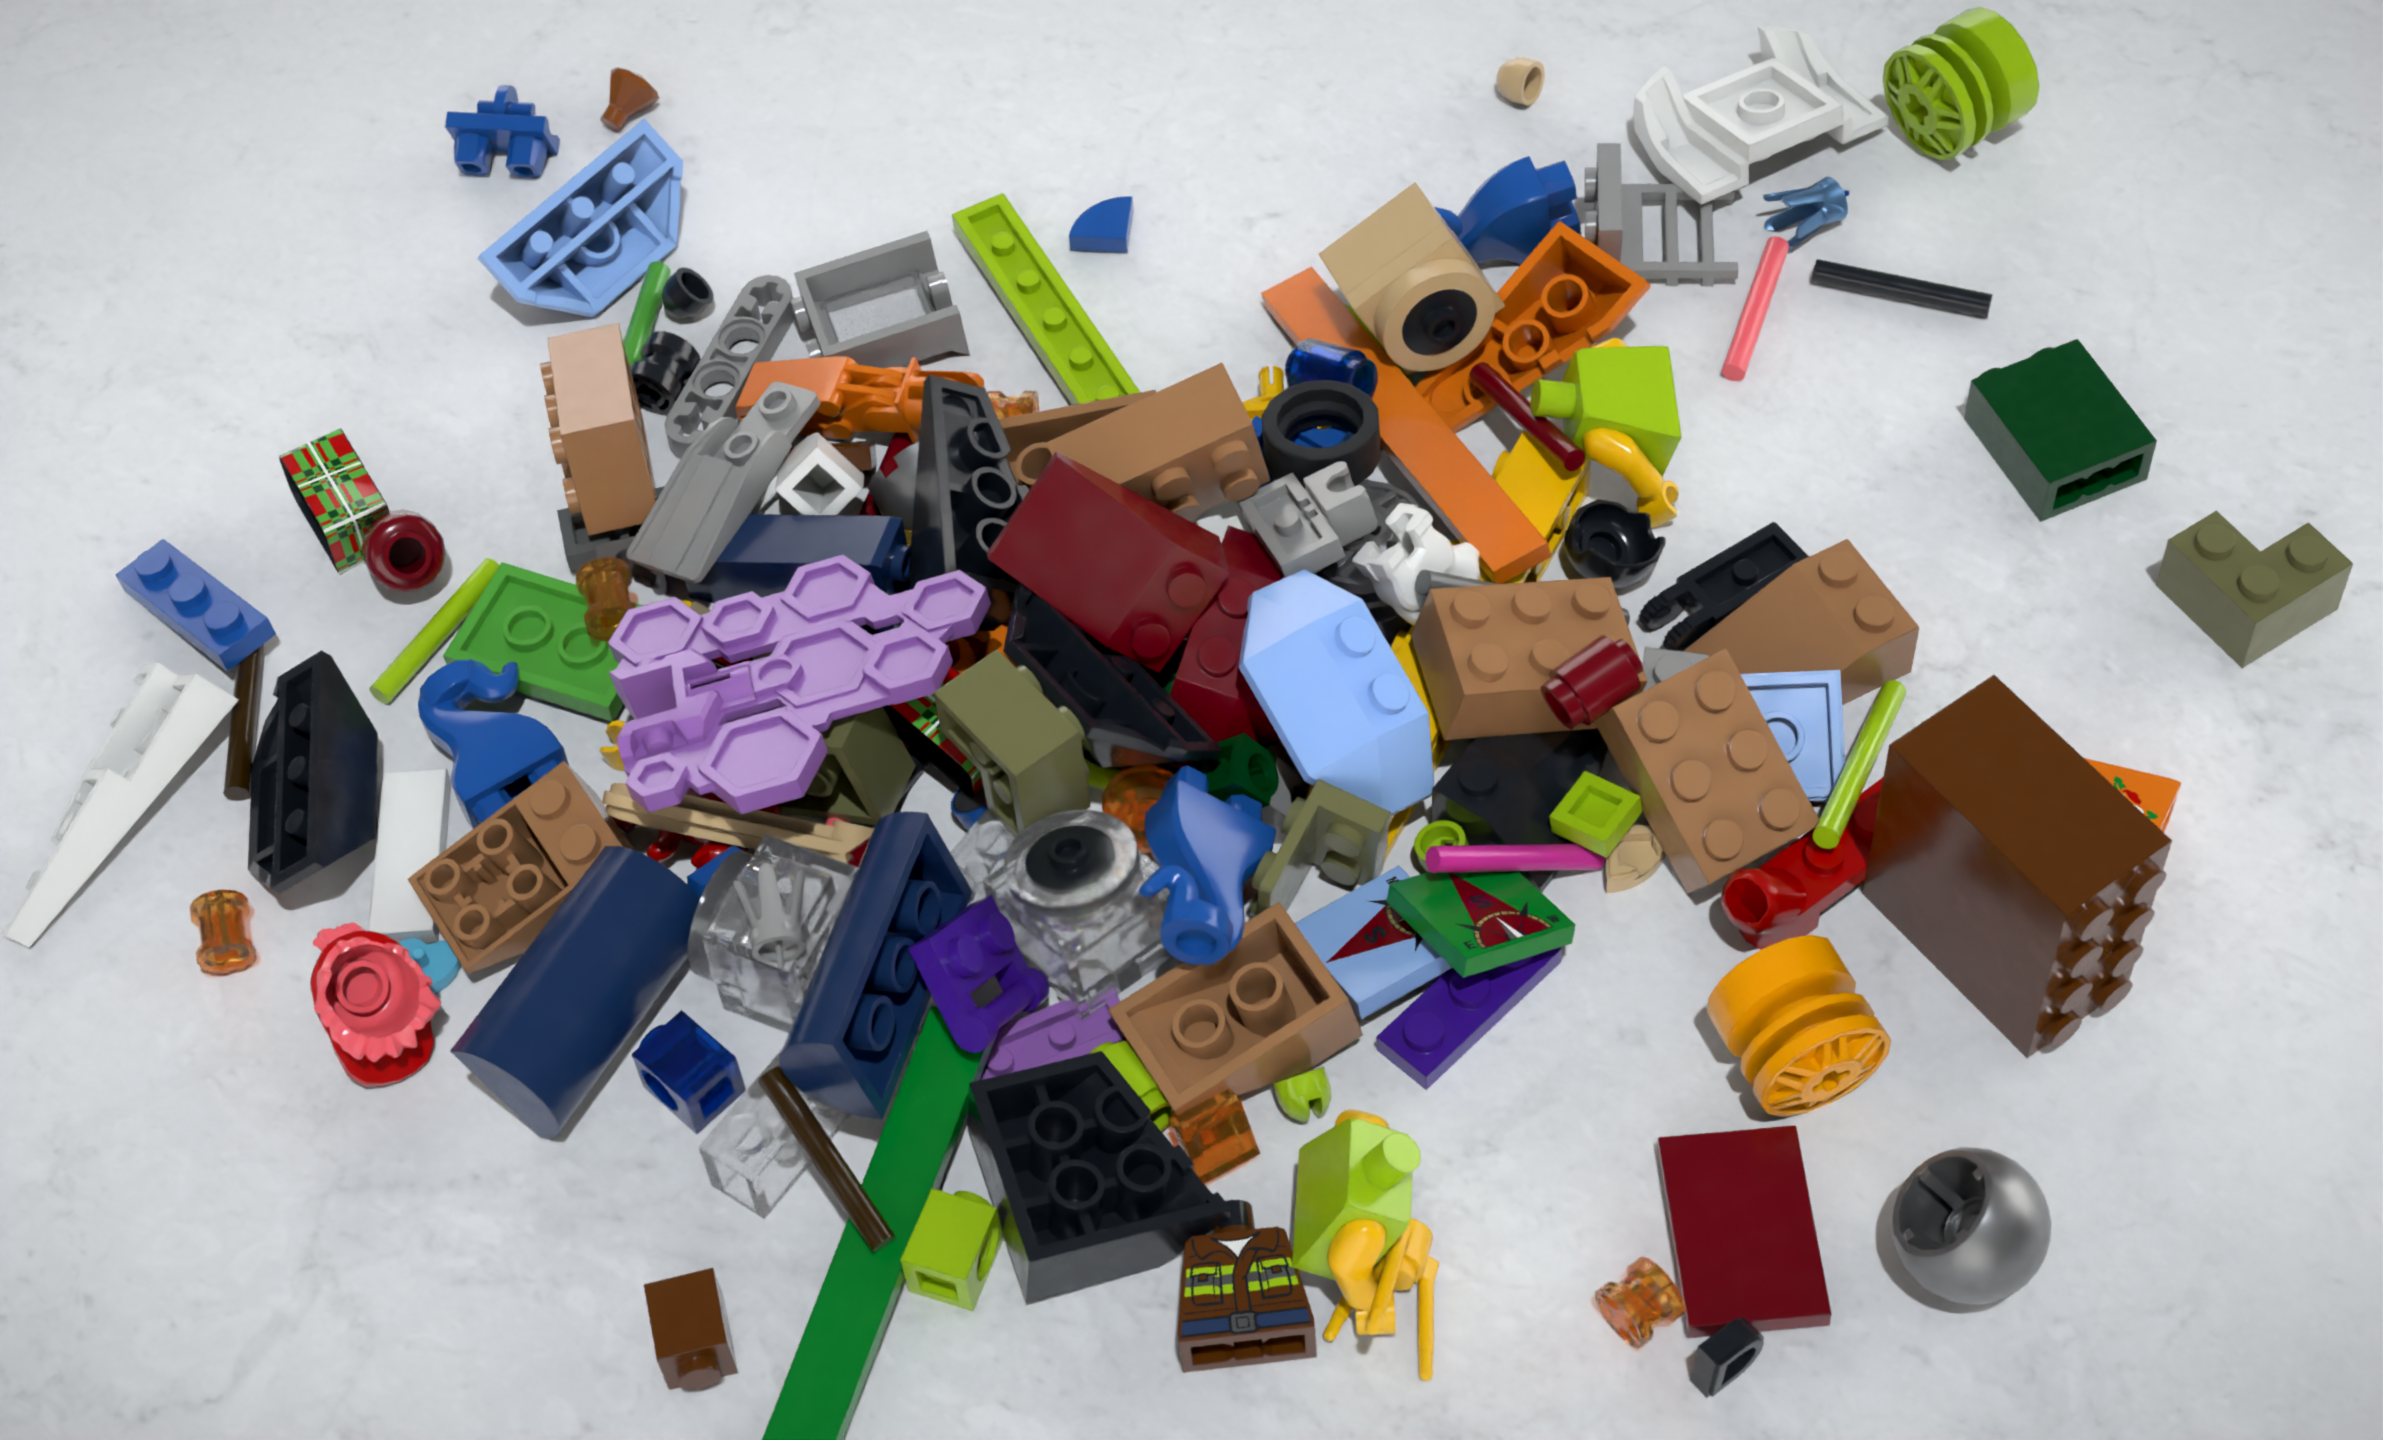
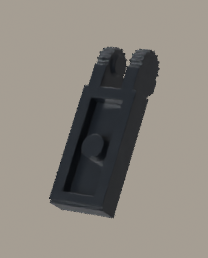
[1639,522,1809,652]

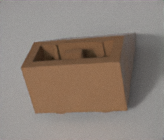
[408,761,635,974]

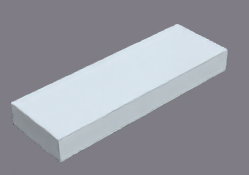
[368,768,451,943]

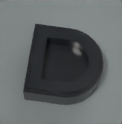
[1689,1317,1764,1398]

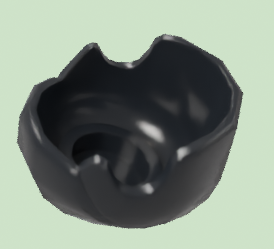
[1565,499,1666,589]

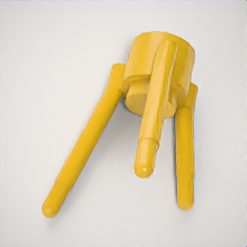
[1323,1218,1439,1381]

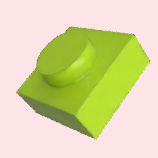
[1549,771,1643,858]

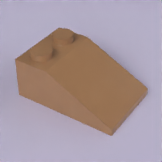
[1683,539,1919,705]
[1108,902,1363,1116]

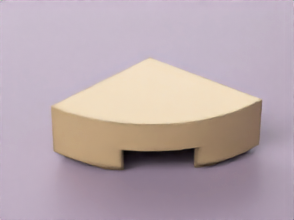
[1604,825,1666,893]

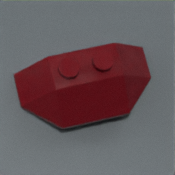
[1166,525,1284,769]

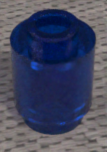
[1285,338,1378,398]

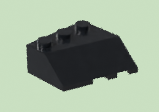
[967,1051,1232,1302]

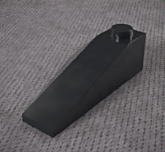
[1432,728,1609,893]

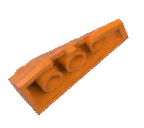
[1415,221,1651,433]

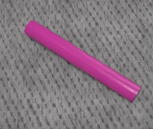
[1425,844,1605,873]

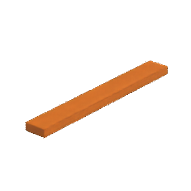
[1261,266,1551,584]

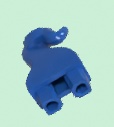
[1434,156,1581,264]
[418,659,569,829]
[1138,765,1276,966]

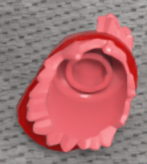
[310,922,441,1086]

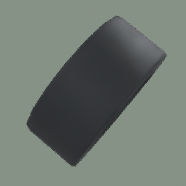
[1262,380,1381,488]

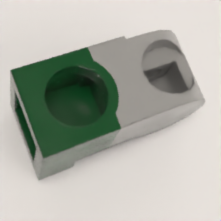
[1192,733,1309,844]

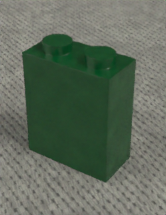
[1964,339,2157,522]

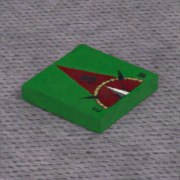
[1387,871,1576,978]

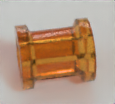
[575,557,637,641]
[189,889,257,976]

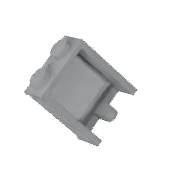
[790,231,970,368]

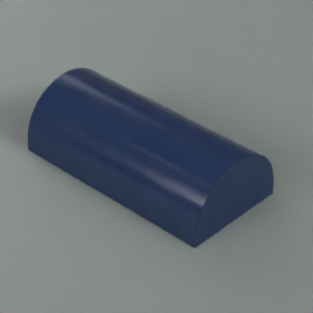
[779,812,973,1120]
[450,846,704,1138]

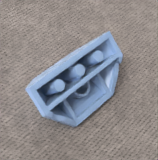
[477,119,683,318]
[1238,569,1435,816]

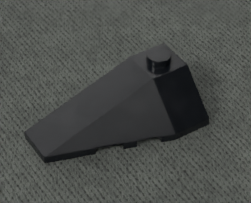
[909,375,1029,629]

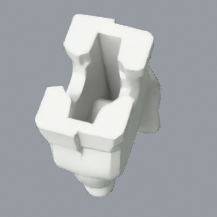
[1352,503,1480,626]

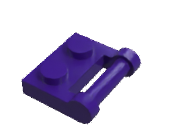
[908,895,1050,1053]

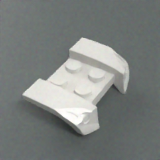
[1634,26,1889,205]

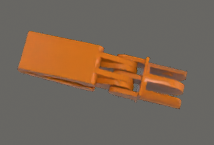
[735,356,984,443]

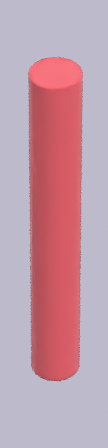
[1722,236,1789,381]

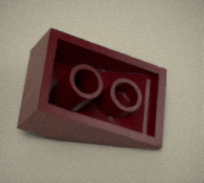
[987,451,1230,673]

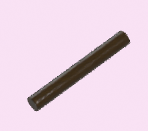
[223,644,264,801]
[758,1066,896,1252]

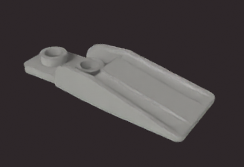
[626,381,821,583]

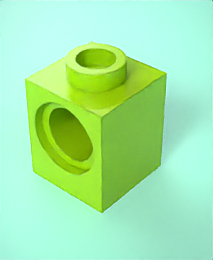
[900,1188,1004,1311]

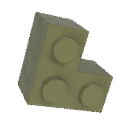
[2156,510,2353,668]
[933,649,1091,850]

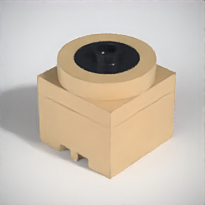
[1318,182,1505,377]

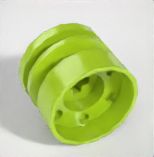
[1882,7,2040,160]

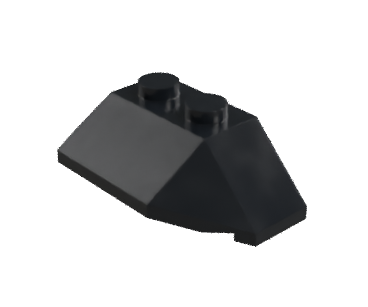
[1003,583,1223,768]
[248,650,378,893]

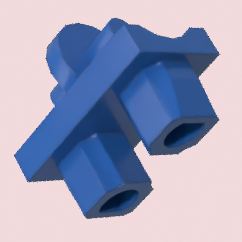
[445,85,560,178]

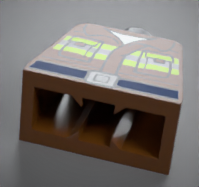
[1178,1200,1317,1373]

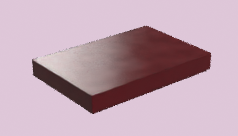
[1657,1125,1832,1338]

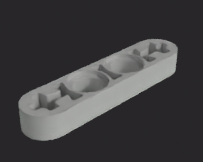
[664,275,795,459]

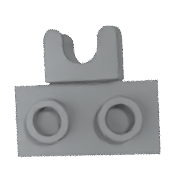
[1237,461,1378,578]

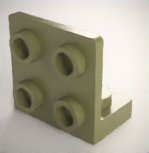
[1250,779,1391,917]

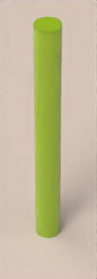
[1813,680,1906,849]

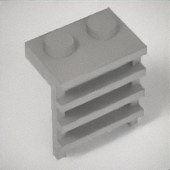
[1584,143,1738,286]

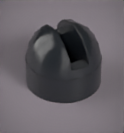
[661,267,714,318]

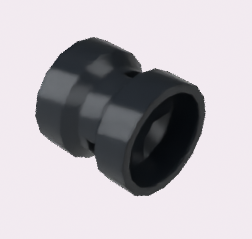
[630,331,700,414]

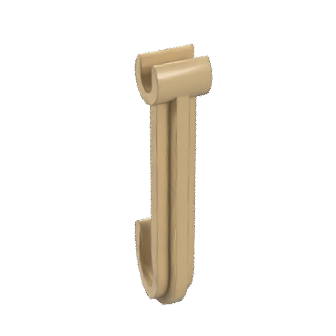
[602,783,874,874]

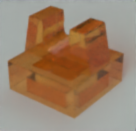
[1168,1088,1260,1184]

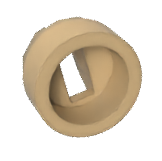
[1496,57,1545,106]

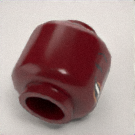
[362,509,446,593]

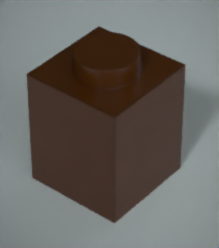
[644,1268,738,1390]

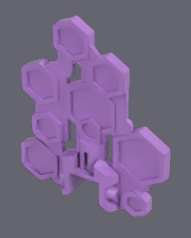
[608,555,991,814]

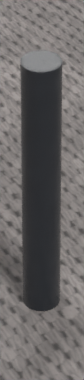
[1812,259,1993,317]

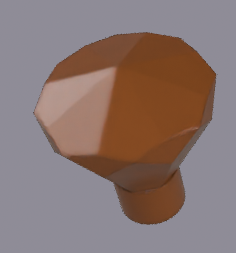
[600,67,659,131]

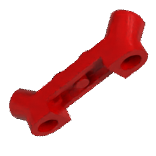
[1721,778,1883,949]

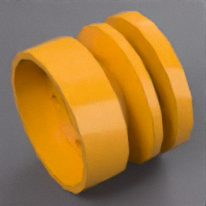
[1707,935,1891,1117]

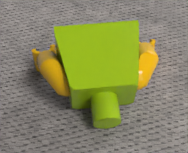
[1530,338,1682,528]
[1292,1109,1421,1335]

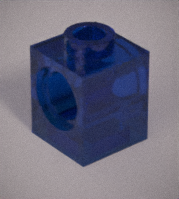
[632,1010,747,1134]

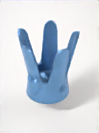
[1763,177,1850,251]

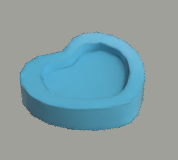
[399,938,461,994]

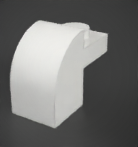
[750,433,864,515]

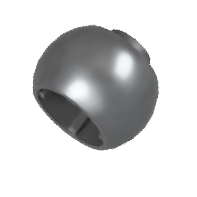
[1892,1147,2052,1305]

